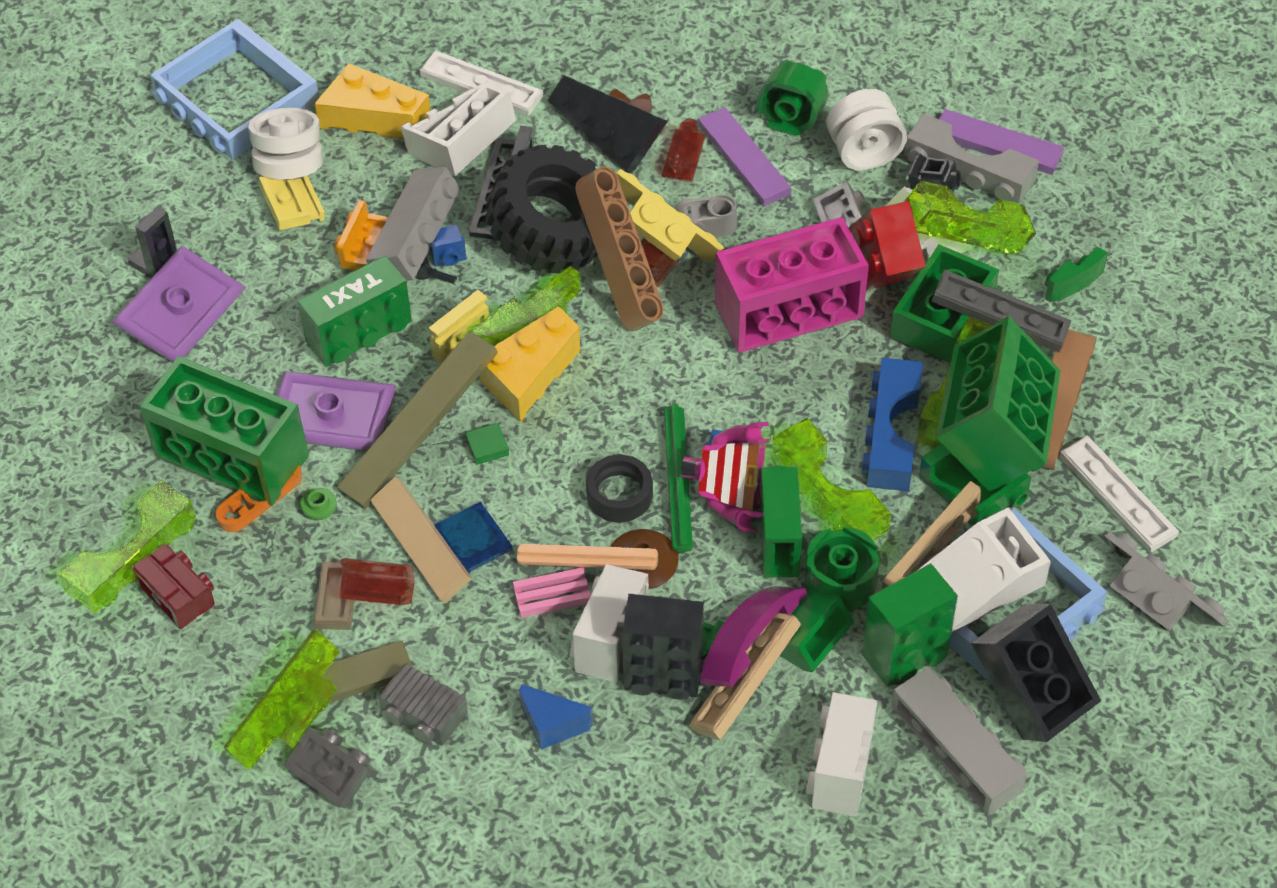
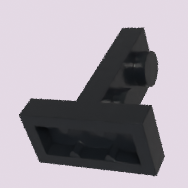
[127,206,177,278]

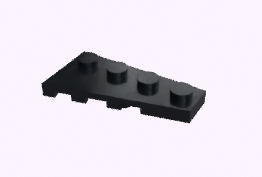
[547,75,668,173]

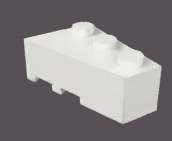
[401,82,516,176]
[569,564,648,682]
[806,692,878,817]

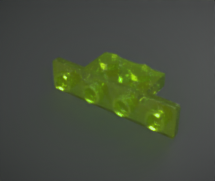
[224,630,339,770]

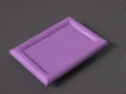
[112,245,246,363]
[276,371,396,451]

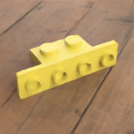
[616,169,724,262]

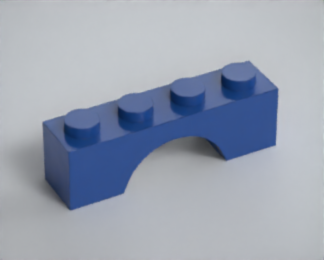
[861,357,923,492]

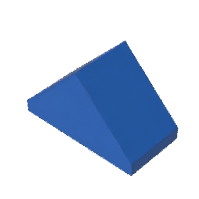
[519,684,593,750]

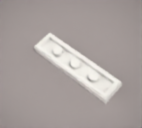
[420,51,543,116]
[1059,436,1179,553]

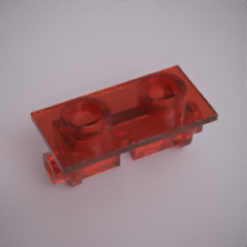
[662,118,706,182]

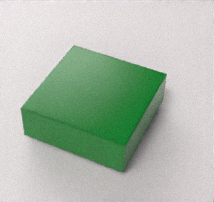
[465,423,509,465]

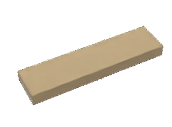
[370,476,472,602]
[882,481,981,590]
[689,613,801,740]

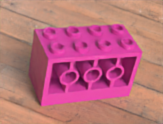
[715,217,869,353]

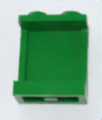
[919,444,1032,527]

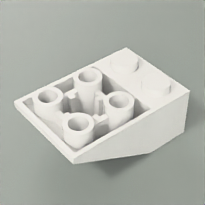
[918,507,1051,632]

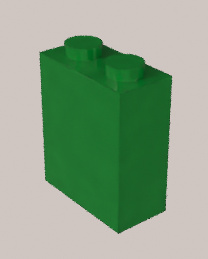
[760,465,802,578]

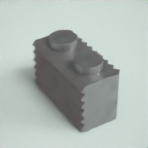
[378,663,468,746]

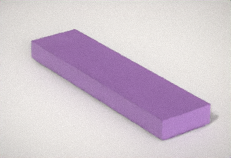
[698,107,791,207]
[940,109,1064,175]

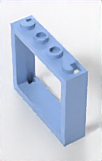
[150,19,319,160]
[950,508,1107,687]

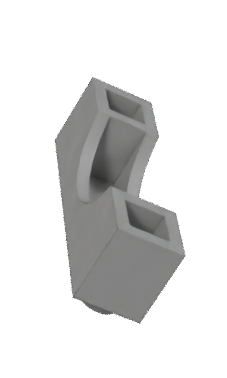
[904,113,1039,205]

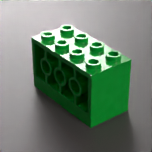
[936,316,1061,491]
[139,356,309,506]

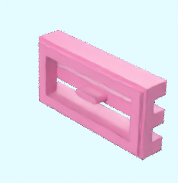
[513,567,591,618]

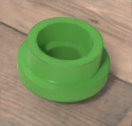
[301,488,337,520]

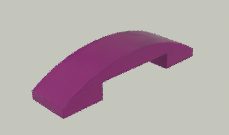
[700,586,807,687]

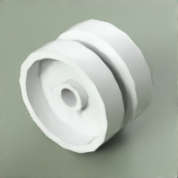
[826,89,907,171]
[248,108,323,179]

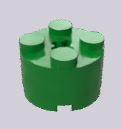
[756,60,829,136]
[805,527,879,613]

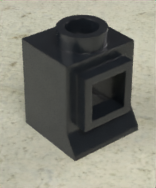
[908,153,961,202]

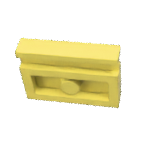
[259,176,324,231]
[429,290,490,363]

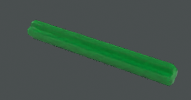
[664,404,693,554]

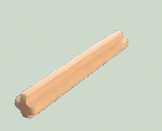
[517,544,658,570]

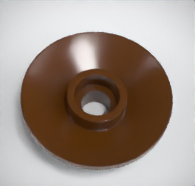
[610,529,679,589]

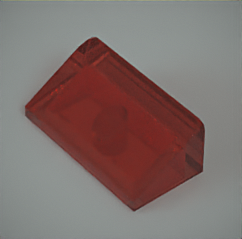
[339,558,415,605]

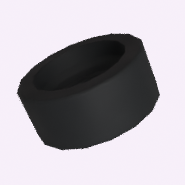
[586,454,653,523]

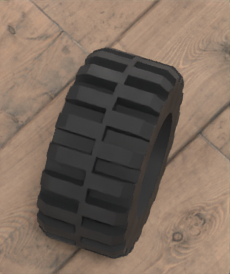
[485,145,598,273]

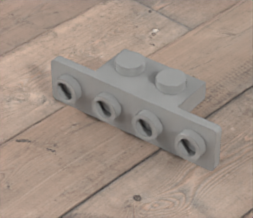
[1104,530,1230,631]

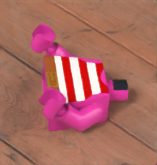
[681,422,770,533]

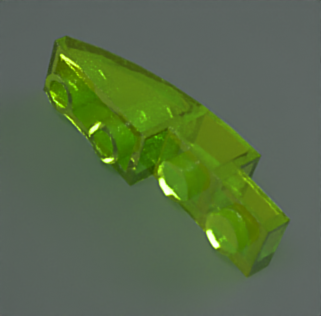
[470,266,581,346]

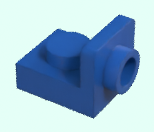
[429,224,467,267]

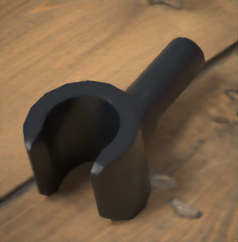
[415,257,457,284]

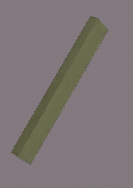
[337,330,498,509]

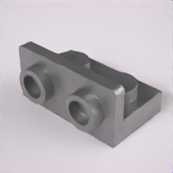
[813,181,868,227]
[284,727,379,808]

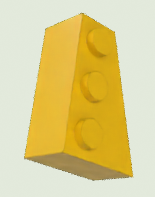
[315,63,431,138]
[479,306,581,423]

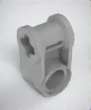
[674,195,737,237]

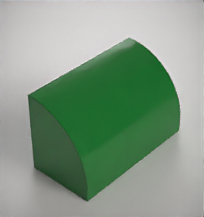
[780,590,854,672]

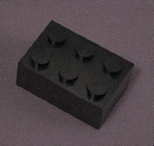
[622,594,704,700]
[971,603,1101,742]

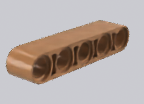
[575,166,664,331]
[1042,329,1097,470]

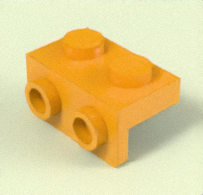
[334,200,389,271]

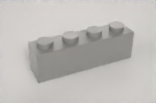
[366,166,460,281]
[891,667,1027,816]

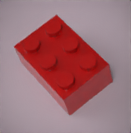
[848,201,926,291]

